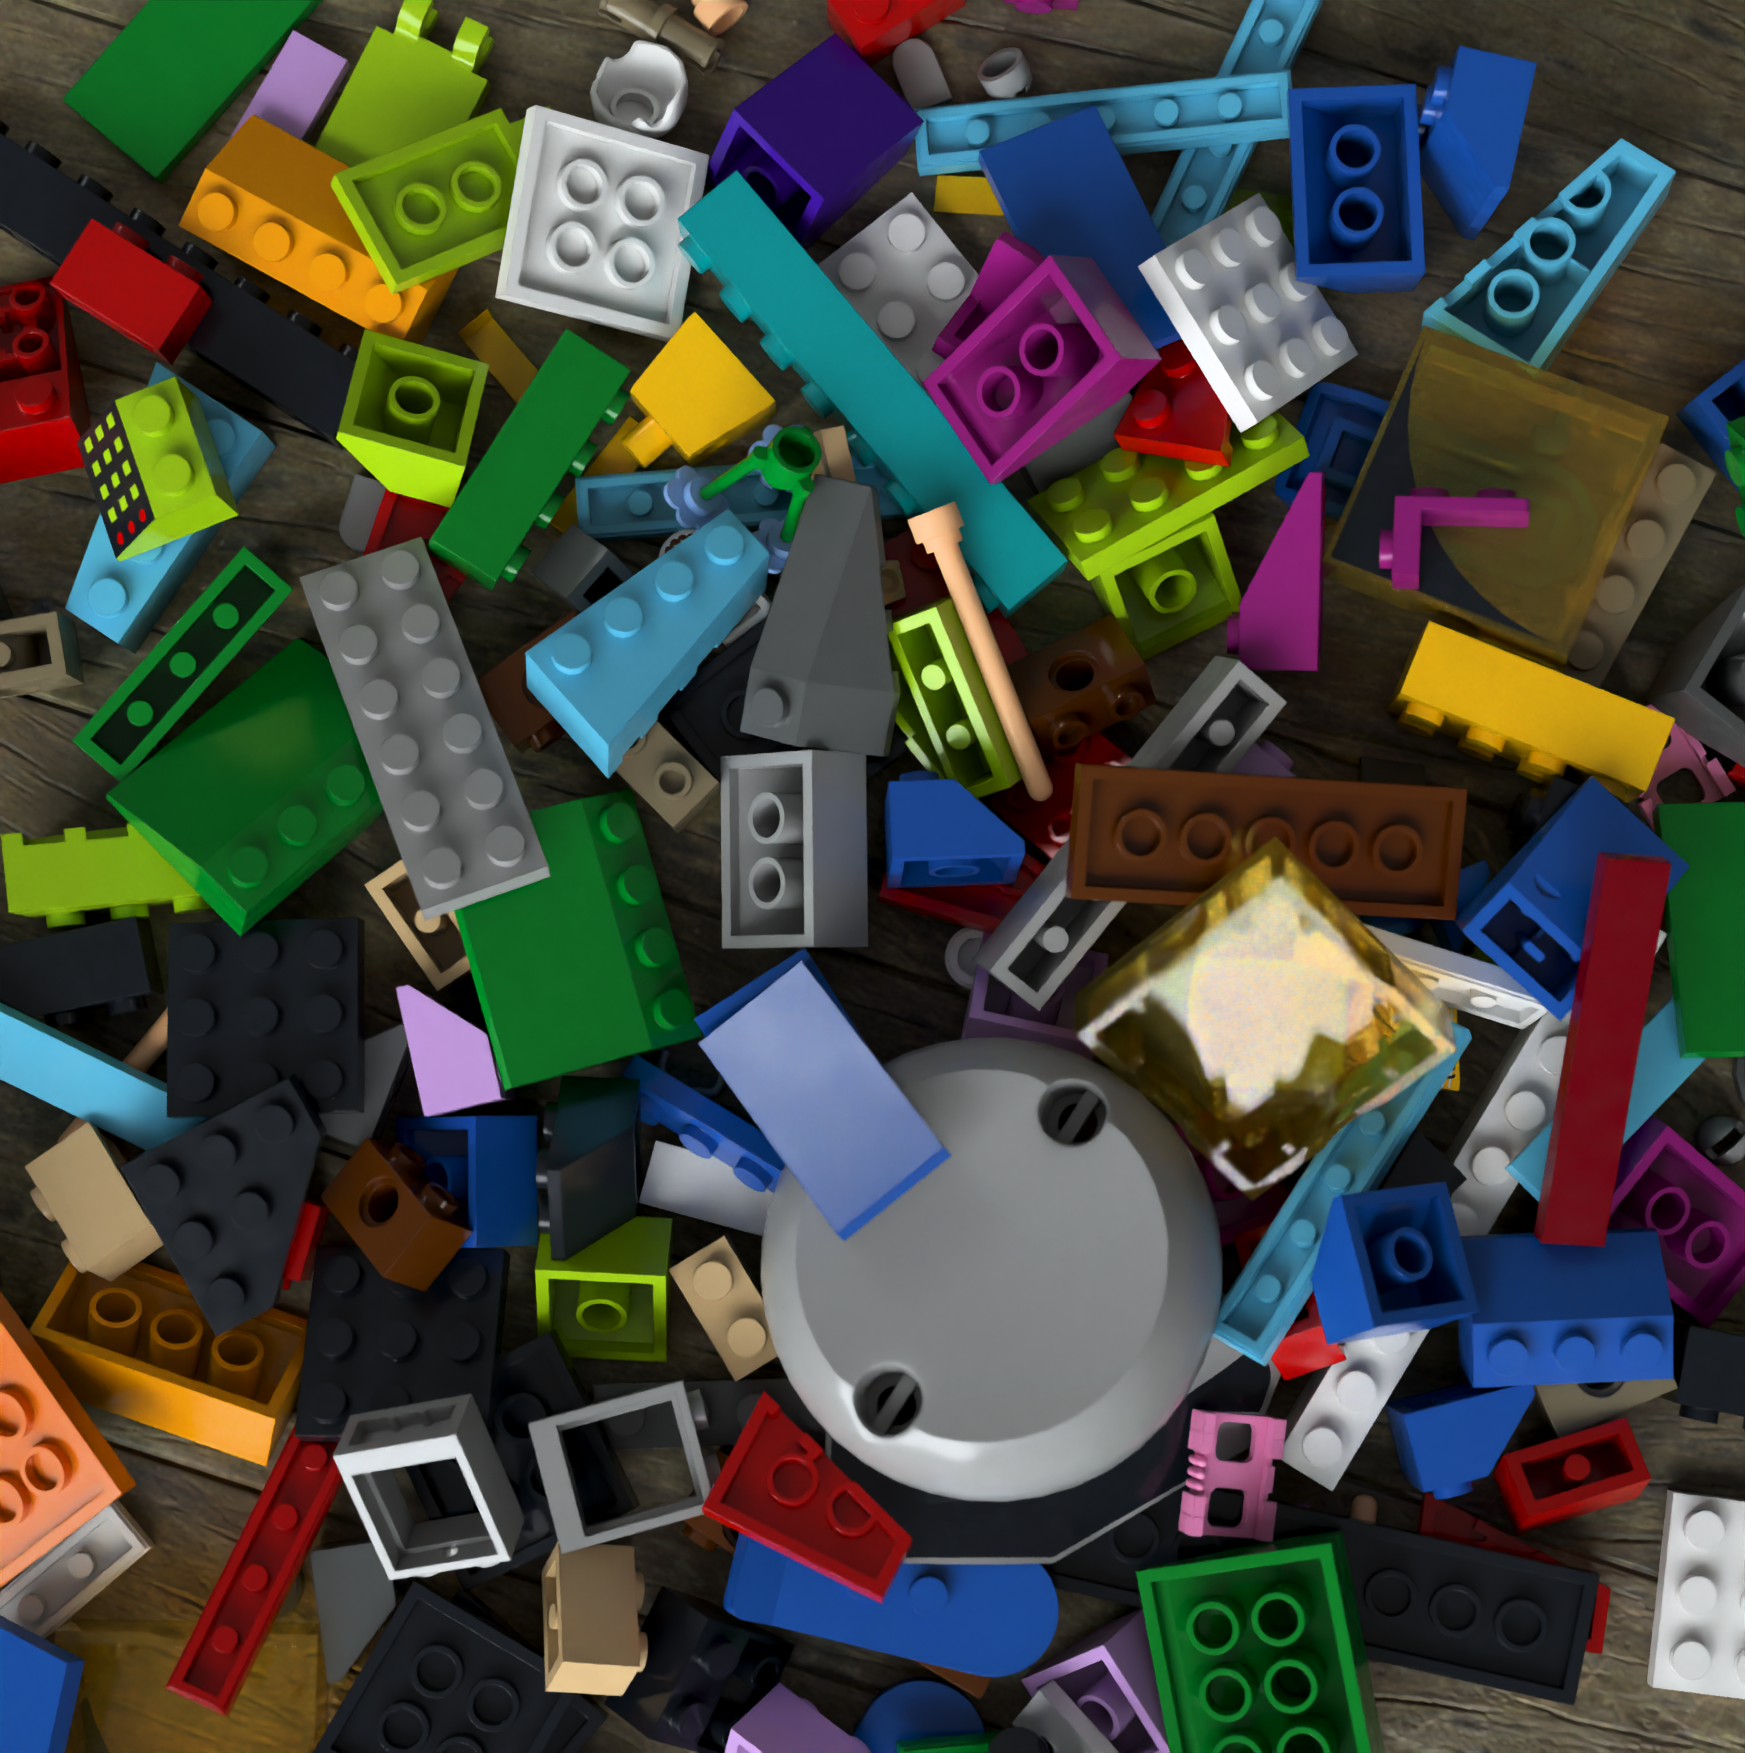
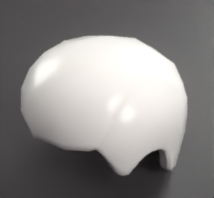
[590,40,688,139]

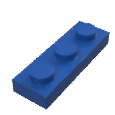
[622,1055,786,1193]

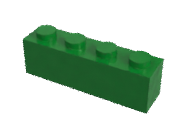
[427,328,631,592]
[72,547,293,782]

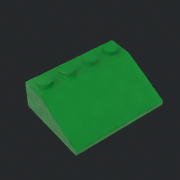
[106,637,385,937]
[454,789,702,1090]
[1136,1530,1385,1753]

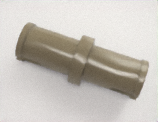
[598,0,725,77]

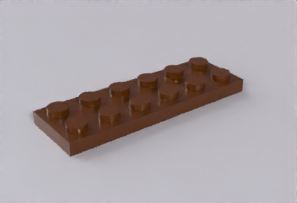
[1065,763,1468,920]

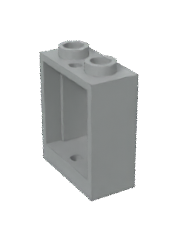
[528,1379,721,1554]
[333,1394,525,1581]

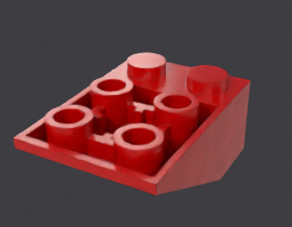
[0,276,91,484]

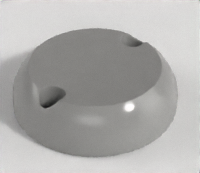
[761,1037,1222,1502]

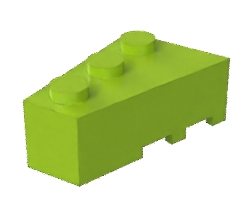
[887,595,1022,799]
[1,823,213,929]

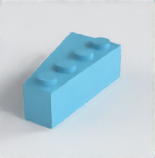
[1420,138,1676,401]
[65,362,276,654]
[525,508,770,779]

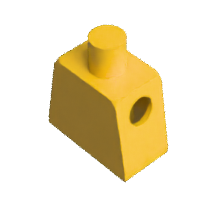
[620,312,777,469]

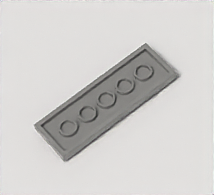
[299,537,550,920]

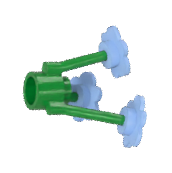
[663,424,822,574]

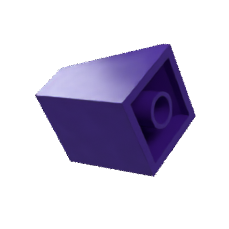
[705,33,924,251]

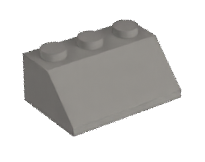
[720,750,868,949]

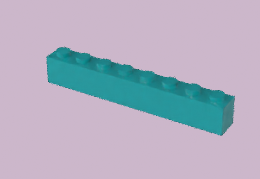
[677,170,1068,619]

